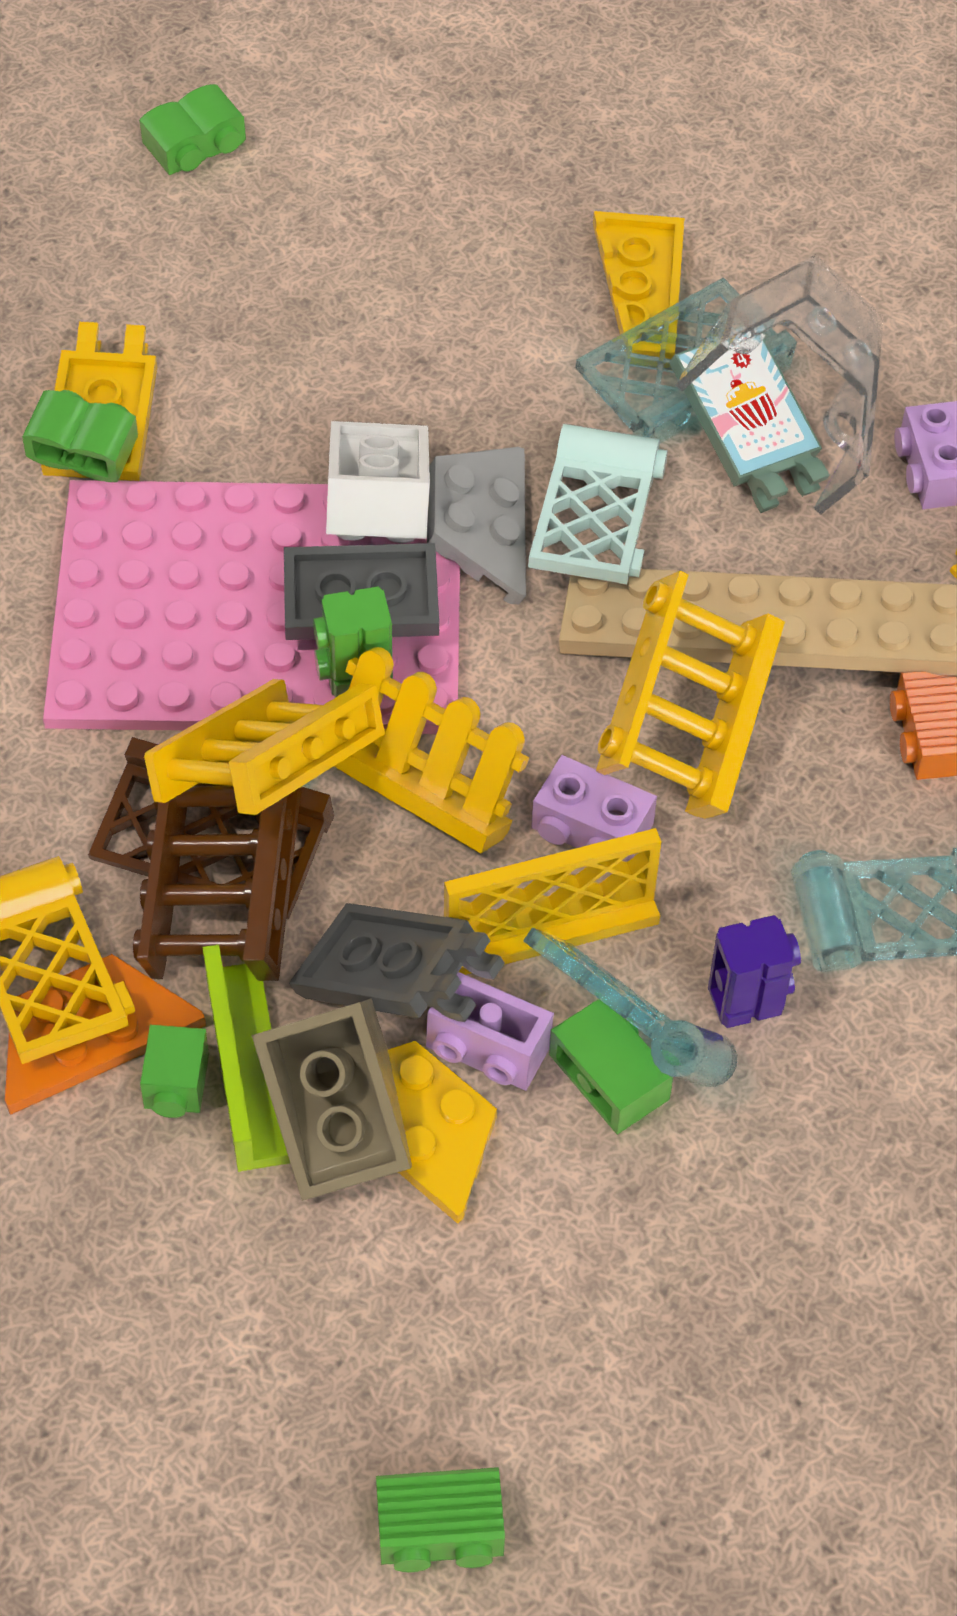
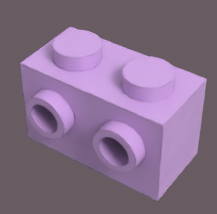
[894,401,957,509]
[532,755,657,862]
[426,972,554,1091]

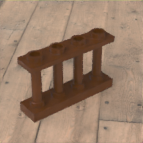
[133,785,302,981]

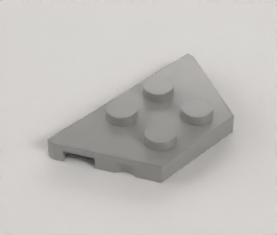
[427,447,526,604]

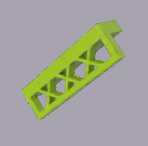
[202,945,290,1172]

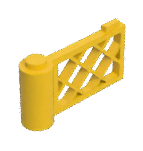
[0,856,135,1064]

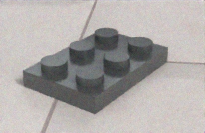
[284,543,439,640]

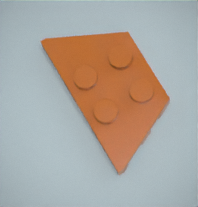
[5,954,206,1115]

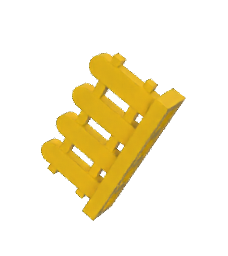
[334,647,529,854]

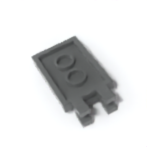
[289,903,505,1022]

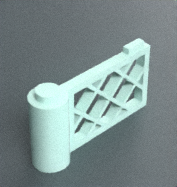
[528,424,668,584]

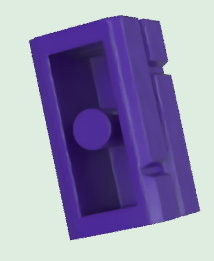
[708,915,801,1028]

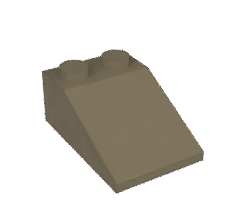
[252,998,412,1201]

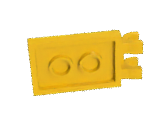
[41,321,158,481]

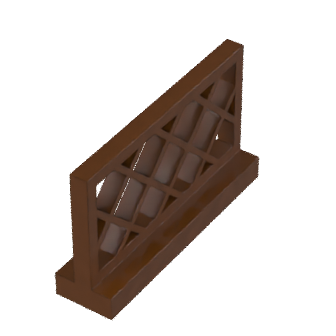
[88,737,334,919]

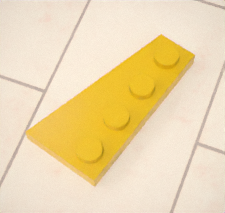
[593,211,685,366]

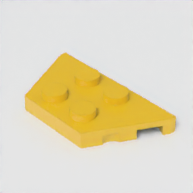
[387,1041,497,1224]

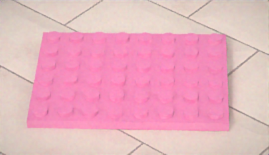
[43,480,460,734]

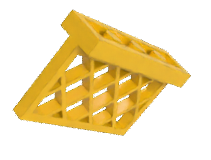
[444,828,661,975]

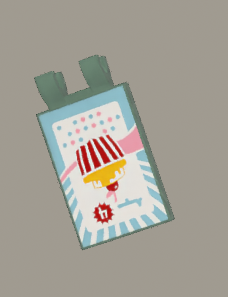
[669,326,830,513]

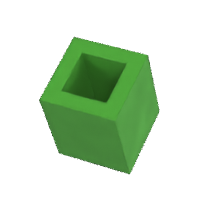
[140,1025,209,1118]

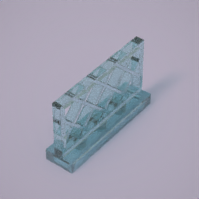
[575,277,797,444]

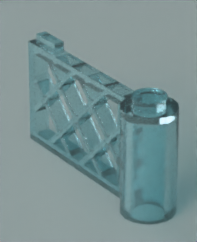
[791,848,957,972]
[523,927,737,1087]

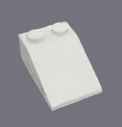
[326,421,430,543]

